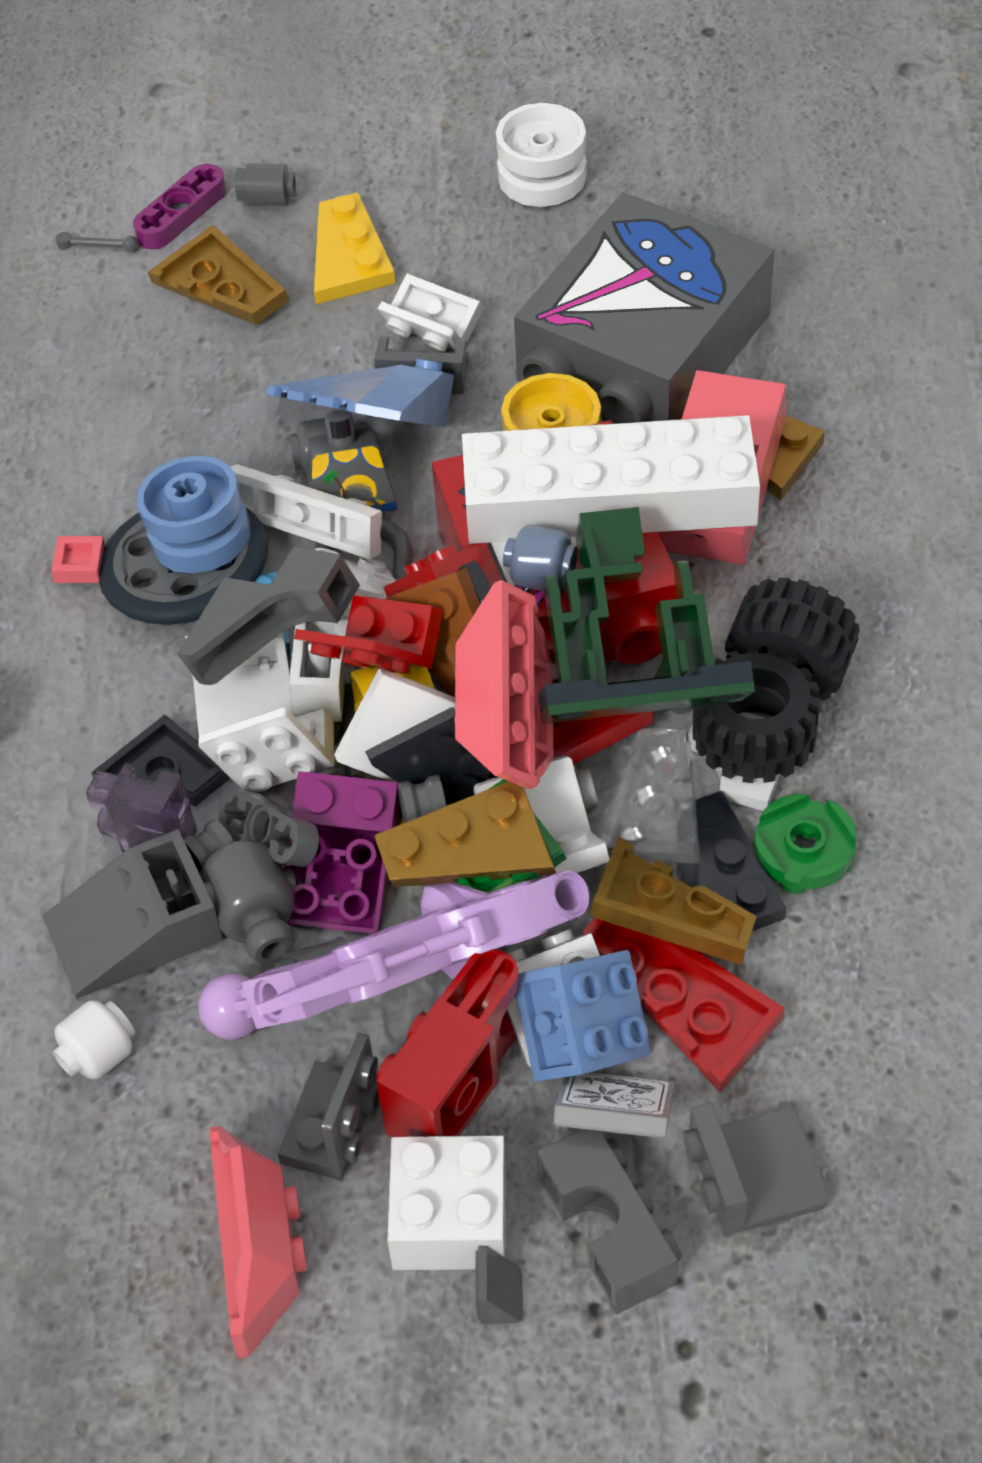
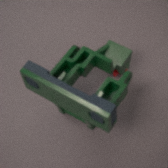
[538,507,755,724]

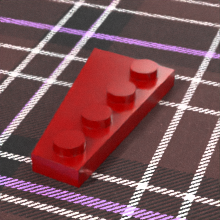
[582,918,784,1093]

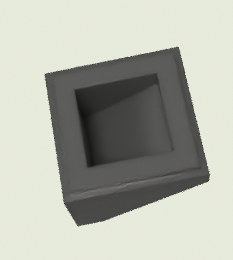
[475,1246,523,1324]

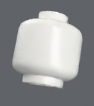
[52,1000,135,1080]

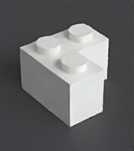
[289,609,390,722]

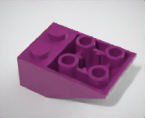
[285,771,403,934]

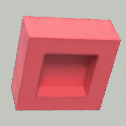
[51,536,105,583]

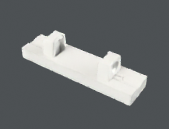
[230,464,382,560]

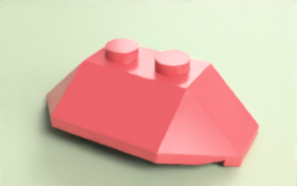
[454,580,553,789]
[209,1126,307,1358]

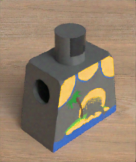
[307,410,398,512]

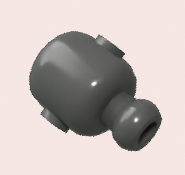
[200,840,296,964]

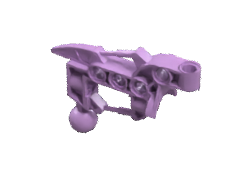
[197,870,590,1041]

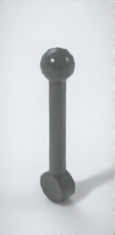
[55,232,139,252]

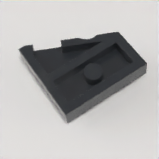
[365,707,489,806]

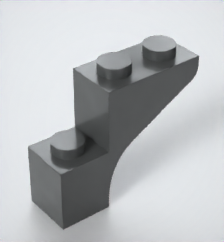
[177,547,360,685]

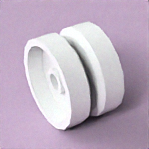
[495,103,587,207]

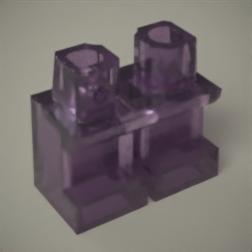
[86,763,198,853]

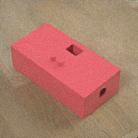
[659,370,787,565]

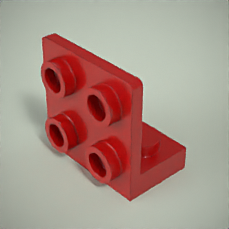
[294,595,444,675]

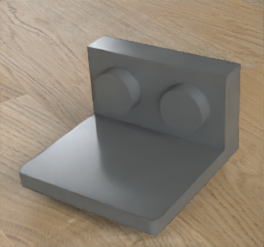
[278,1033,380,1181]

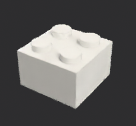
[387,1136,506,1270]

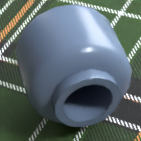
[503,525,578,592]

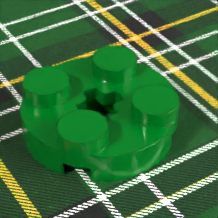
[754,794,857,894]

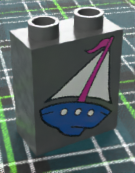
[514,192,774,424]

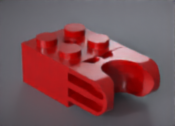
[376,949,519,1137]

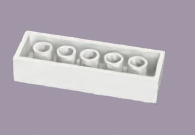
[462,415,760,544]

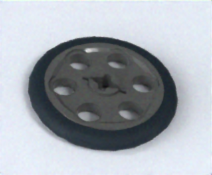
[99,508,269,625]

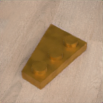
[589,837,757,965]

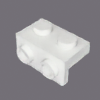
[377,274,484,352]

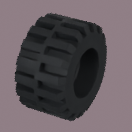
[724,578,860,701]
[692,648,820,783]

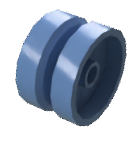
[137,455,251,574]

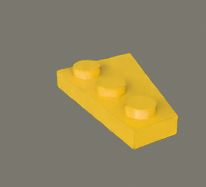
[314,192,396,305]

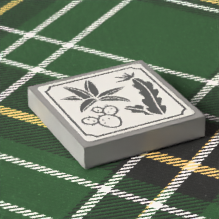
[553,1072,675,1138]

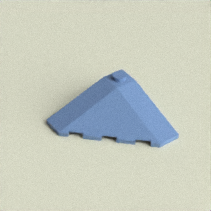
[266,359,454,427]

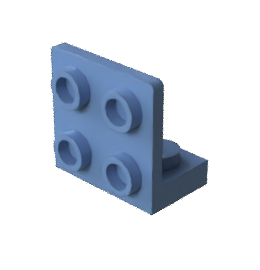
[516,950,651,1082]

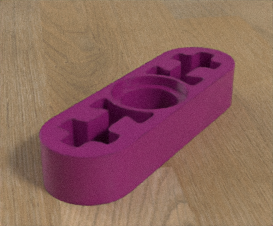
[133,164,226,249]

